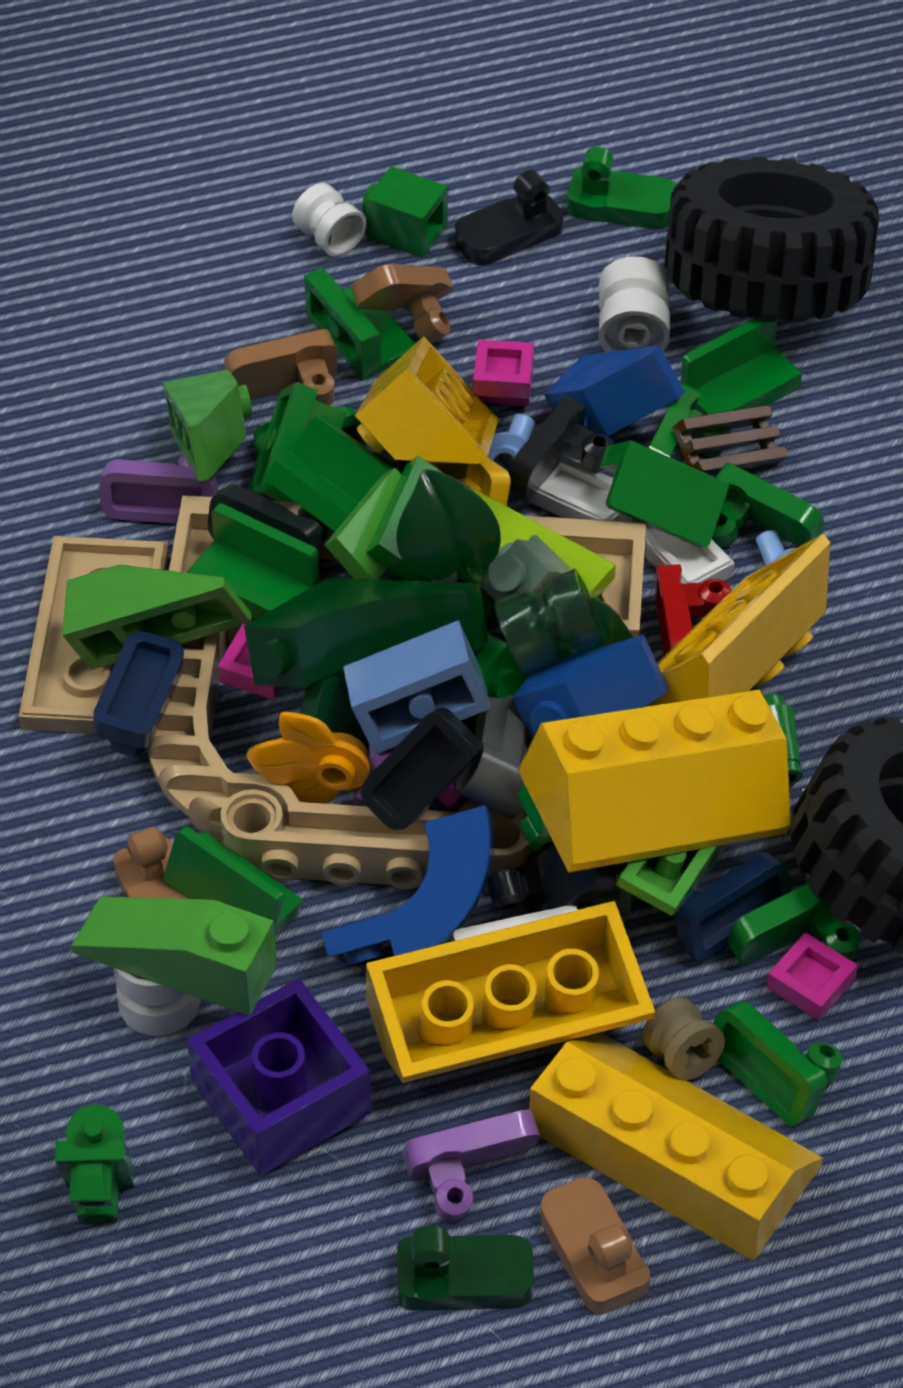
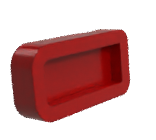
[654,564,731,656]

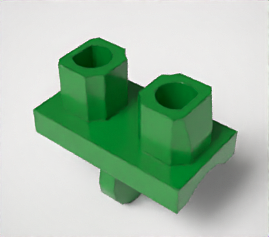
[55,1104,134,1222]

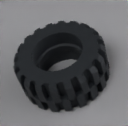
[664,157,880,323]
[791,716,903,953]

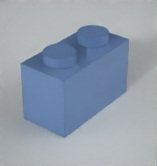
[343,620,491,755]

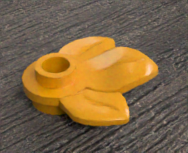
[246,712,370,804]

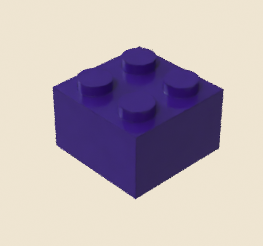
[187,978,372,1176]

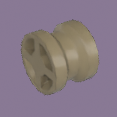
[642,997,725,1081]

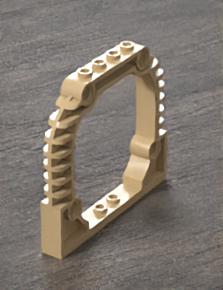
[147,495,646,892]

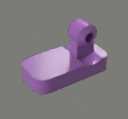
[99,455,217,524]
[402,1110,540,1222]

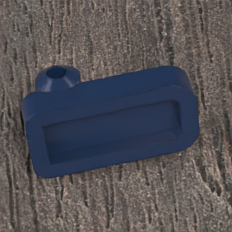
[93,632,184,758]
[665,852,792,962]

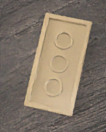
[19,536,169,734]

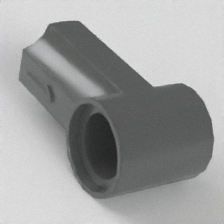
[454,695,531,819]

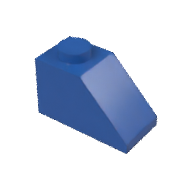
[544,346,685,436]
[512,635,669,740]

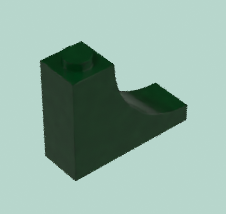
[244,578,489,688]

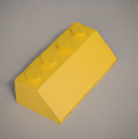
[355,336,499,464]
[644,533,830,707]
[518,689,791,872]
[366,901,656,1083]
[529,1032,823,1261]

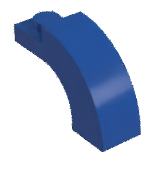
[321,805,494,966]

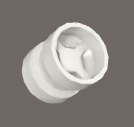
[292,183,366,257]

